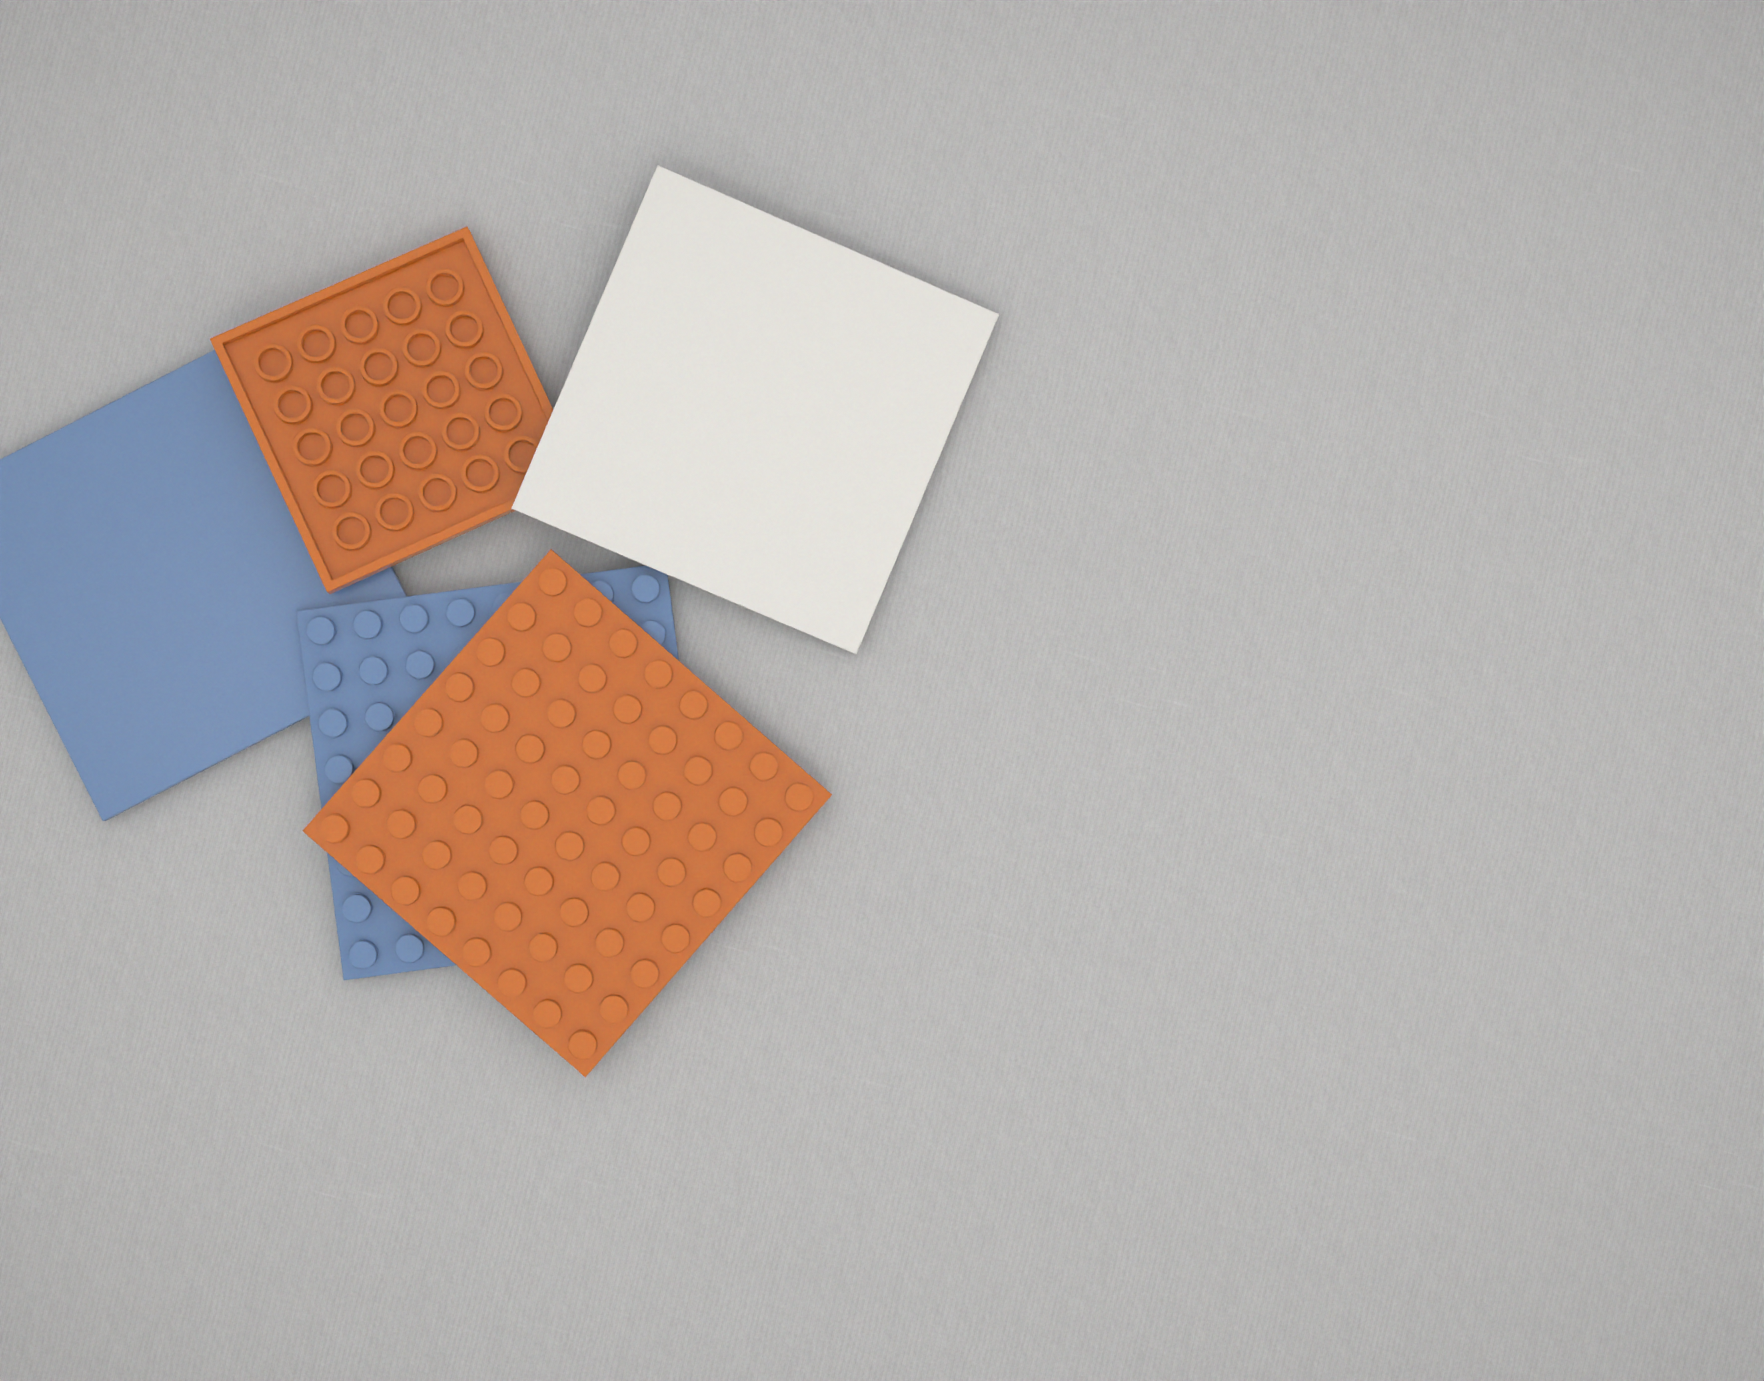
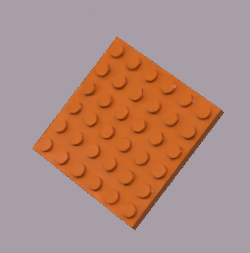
[210,226,553,594]

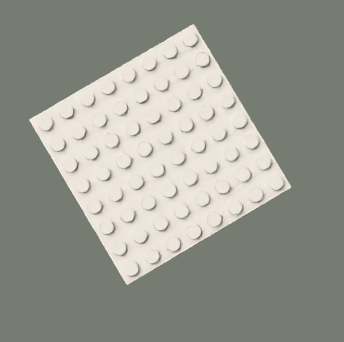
[511,165,999,654]

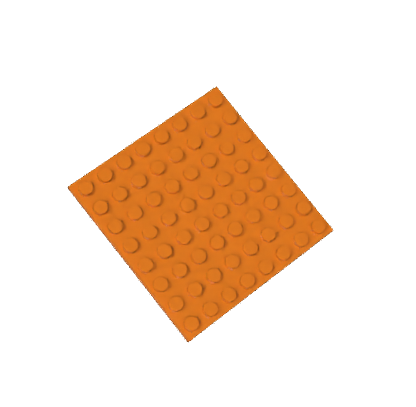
[302,549,832,1077]

